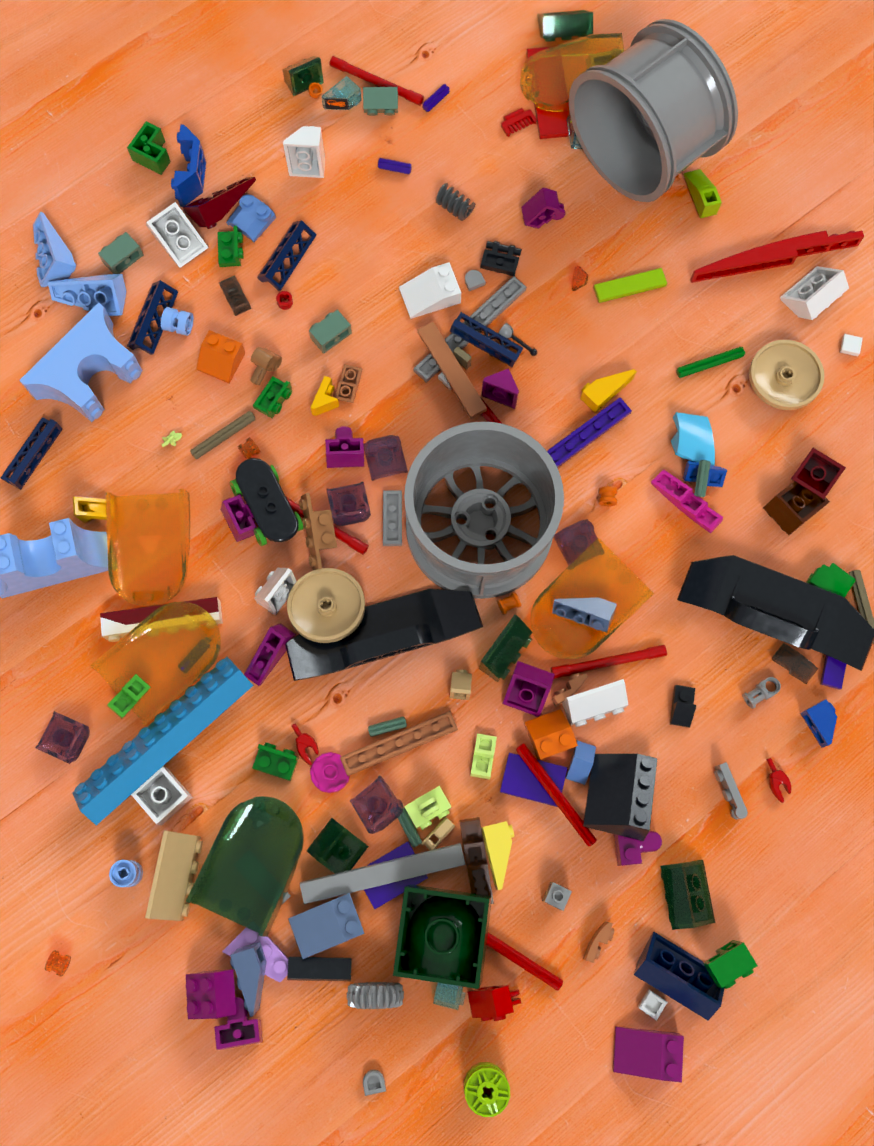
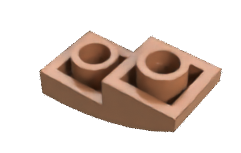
[335,364,362,403]
[552,673,587,707]
[583,922,614,963]

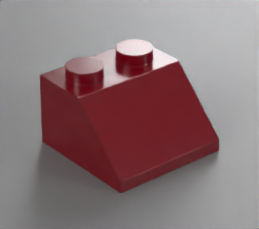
[791,448,846,500]

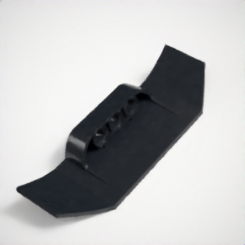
[677,555,874,671]
[285,589,483,681]

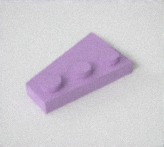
[222,921,288,982]

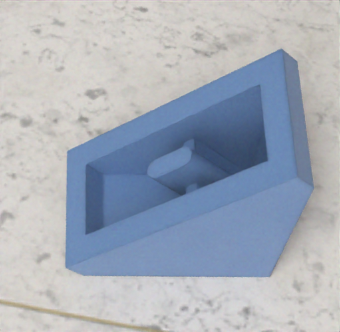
[566,740,596,785]

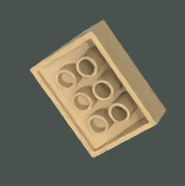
[145,830,203,921]

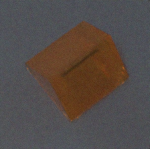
[572,266,589,291]

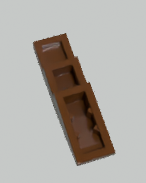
[459,817,494,904]

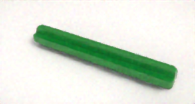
[676,347,745,378]

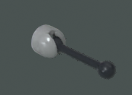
[498,323,537,356]

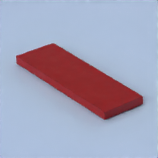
[527,46,574,139]

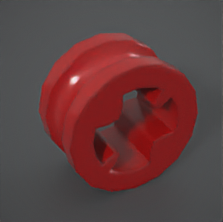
[276,291,293,310]

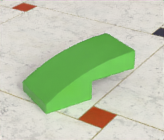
[107,674,151,719]

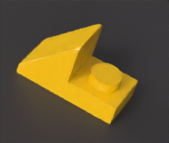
[310,376,339,416]
[73,496,112,523]

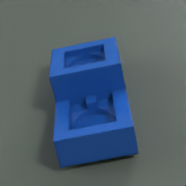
[683,461,727,487]

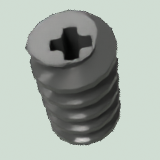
[436,183,476,221]

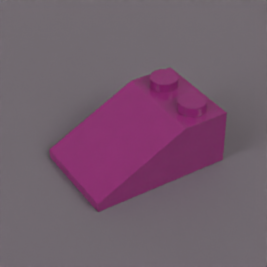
[613,1026,684,1083]

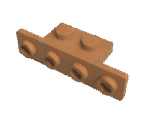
[299,493,337,571]

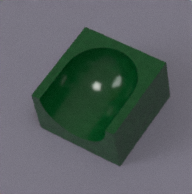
[393,884,492,989]

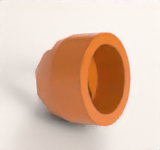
[308,82,323,99]

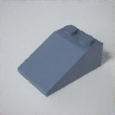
[288,893,364,959]

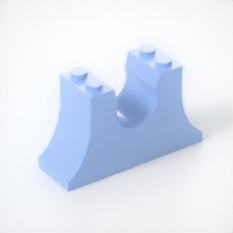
[19,303,143,422]
[0,518,115,598]

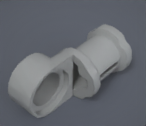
[742,677,781,709]

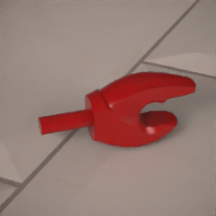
[292,723,319,765]
[766,758,791,803]

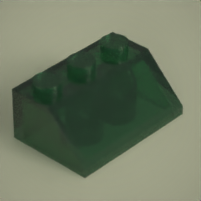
[537,10,593,42]
[479,615,533,682]
[661,860,715,930]

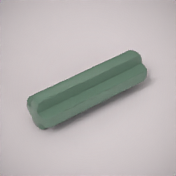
[694,460,711,497]
[368,717,407,737]
[396,808,422,847]

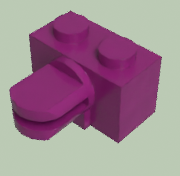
[521,188,565,229]
[325,426,364,468]
[220,495,257,542]
[614,831,662,866]
[214,997,263,1050]

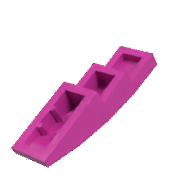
[651,469,723,533]

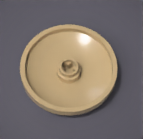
[749,340,824,410]
[287,568,365,643]

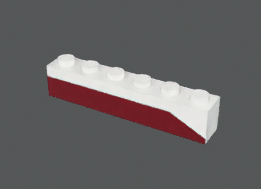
[100,597,223,642]

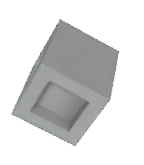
[542,882,572,911]

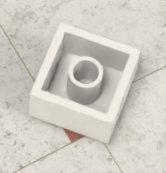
[131,766,193,825]

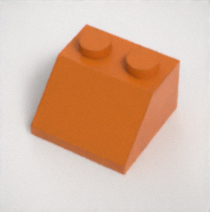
[196,330,245,384]
[524,709,578,760]

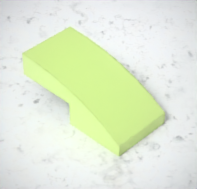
[470,733,497,779]

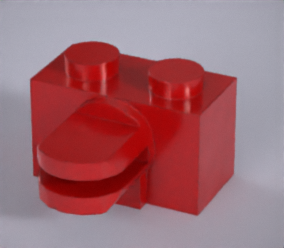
[467,985,522,1021]

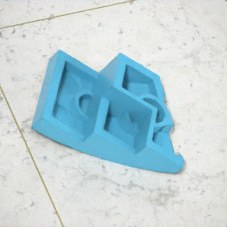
[671,412,715,466]

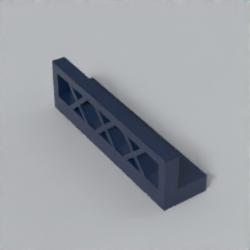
[257,220,317,291]
[127,280,178,355]
[450,312,523,367]
[0,417,63,490]

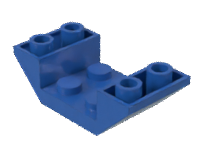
[171,125,207,207]

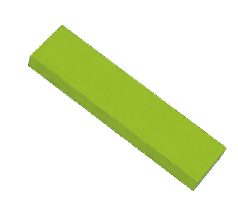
[593,268,667,303]

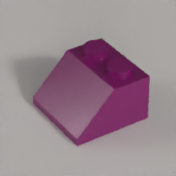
[502,661,555,717]

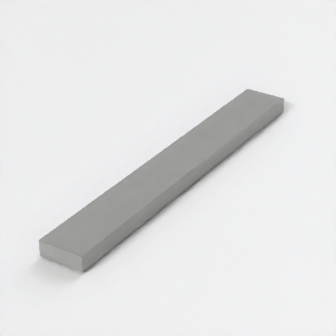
[413,276,527,383]
[300,843,465,904]

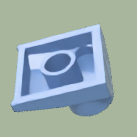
[226,195,276,242]

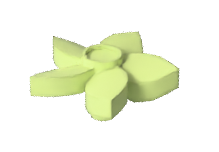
[161,431,182,447]

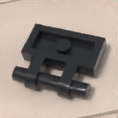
[480,241,522,276]

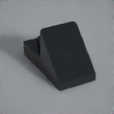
[670,685,696,728]

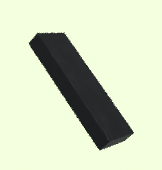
[287,957,352,981]

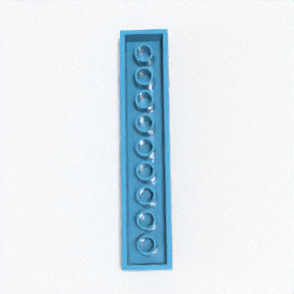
[72,657,254,825]

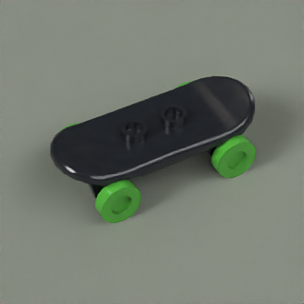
[230,458,303,546]

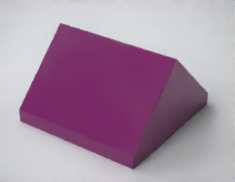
[481,368,519,409]

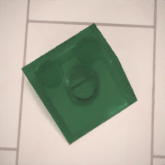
[283,56,324,96]
[307,818,369,874]

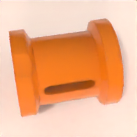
[497,591,522,615]

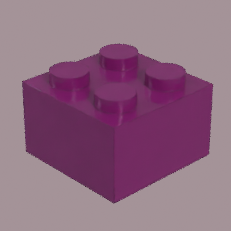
[186,969,236,1019]

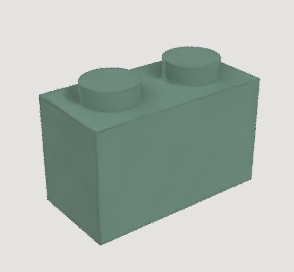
[363,87,398,116]
[98,232,144,274]
[309,310,352,354]

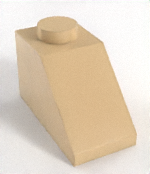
[450,670,472,700]

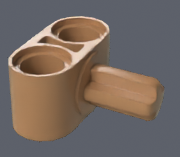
[251,347,282,385]

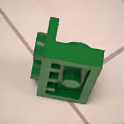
[218,226,244,267]
[252,742,299,781]

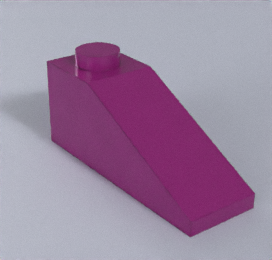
[244,623,296,686]

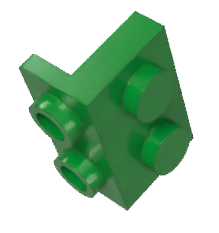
[253,376,292,419]

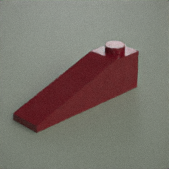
[183,177,256,229]

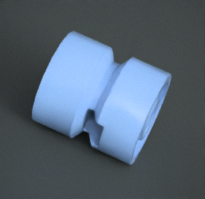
[161,307,194,336]
[109,860,143,887]

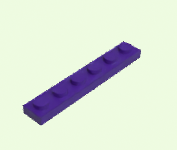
[547,398,632,468]

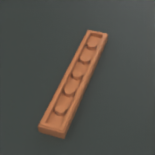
[417,322,487,419]
[340,711,458,777]

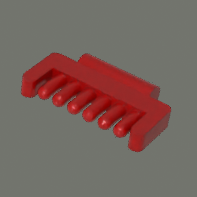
[501,108,537,137]

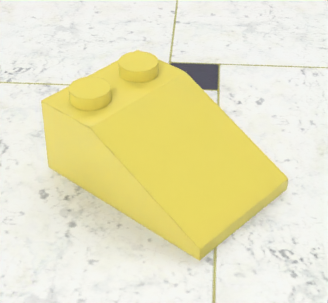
[481,821,514,890]

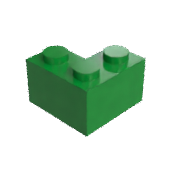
[127,121,171,175]
[703,940,758,989]

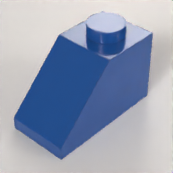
[800,699,837,748]

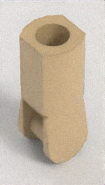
[421,817,455,851]

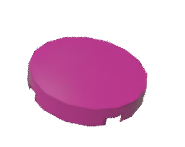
[310,752,350,793]

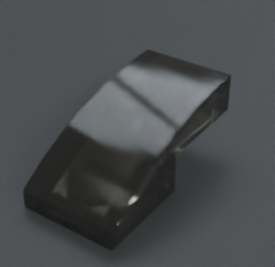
[219,275,251,316]
[772,643,818,684]

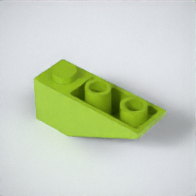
[683,169,722,219]

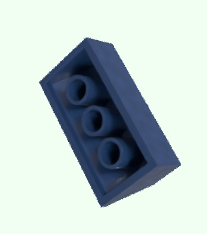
[634,932,725,1021]

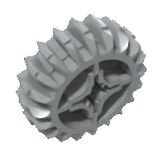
[347,982,404,1009]

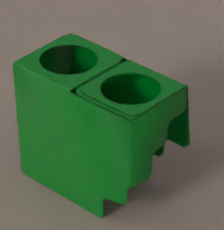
[806,563,856,597]

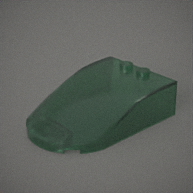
[186,796,304,937]

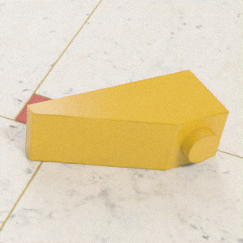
[580,369,637,414]

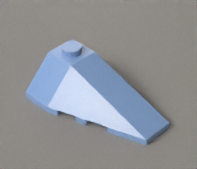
[33,212,76,287]
[47,274,126,316]

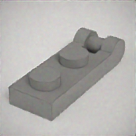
[714,762,748,820]

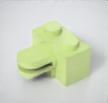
[404,786,452,830]

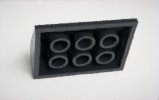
[583,754,657,841]

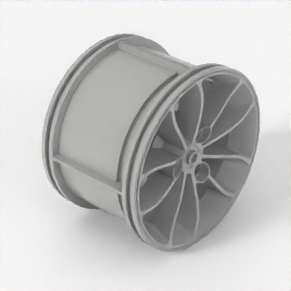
[569,19,738,202]
[404,422,564,599]

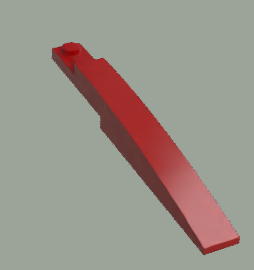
[690,231,864,283]

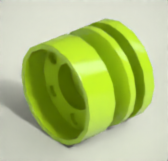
[464,1062,510,1117]

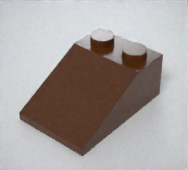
[763,482,830,535]

